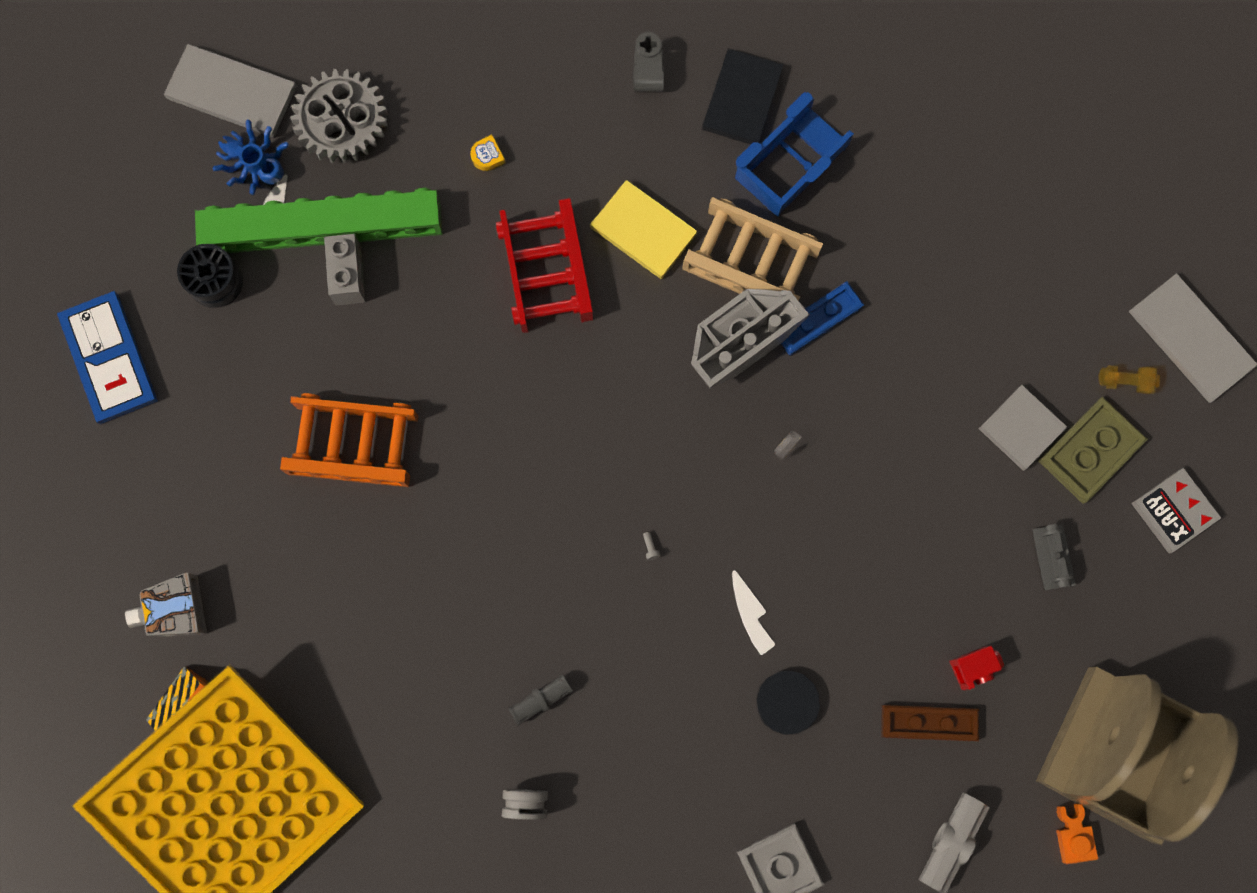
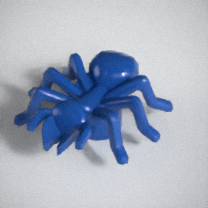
[213,120,289,195]

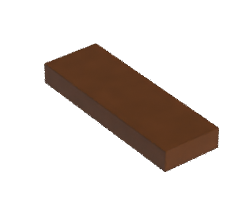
[881,705,979,742]

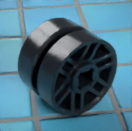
[177,244,243,308]

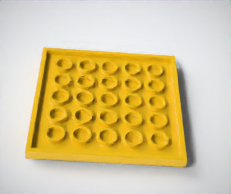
[73,664,364,893]

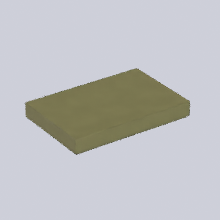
[1038,397,1148,504]

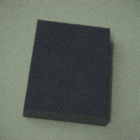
[702,48,783,144]

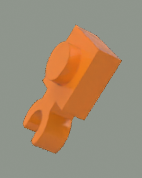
[1056,803,1098,864]

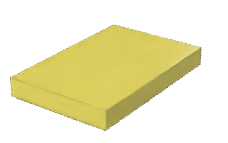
[590,180,697,279]

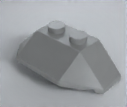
[691,289,809,389]

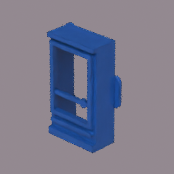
[735,92,854,217]

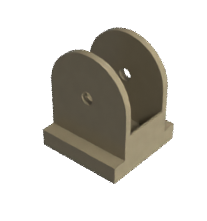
[1036,667,1238,845]

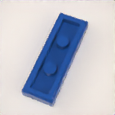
[781,281,864,356]

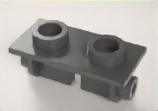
[1032,524,1076,590]

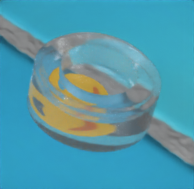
[774,431,802,460]

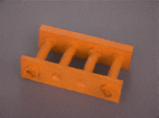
[280,393,419,487]

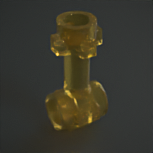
[1099,365,1160,394]

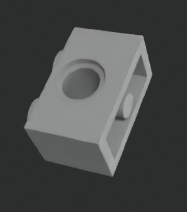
[324,234,366,306]

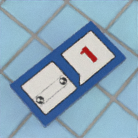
[57,291,158,424]

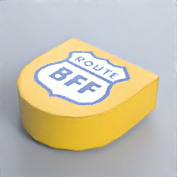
[470,135,505,171]

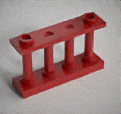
[495,198,593,333]

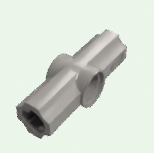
[918,793,990,893]

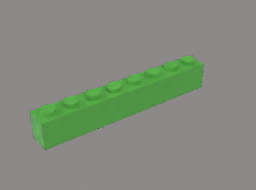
[195,188,443,253]

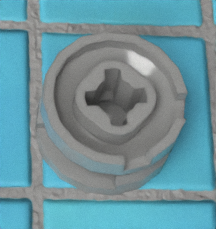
[502,789,548,819]

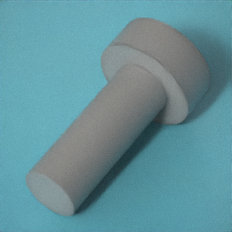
[643,532,661,561]

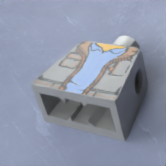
[125,573,207,637]

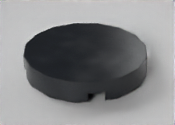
[756,671,820,735]

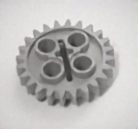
[290,69,388,163]

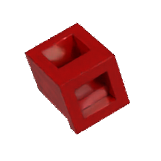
[949,645,1004,690]

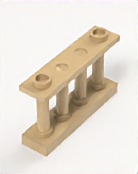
[682,197,823,301]

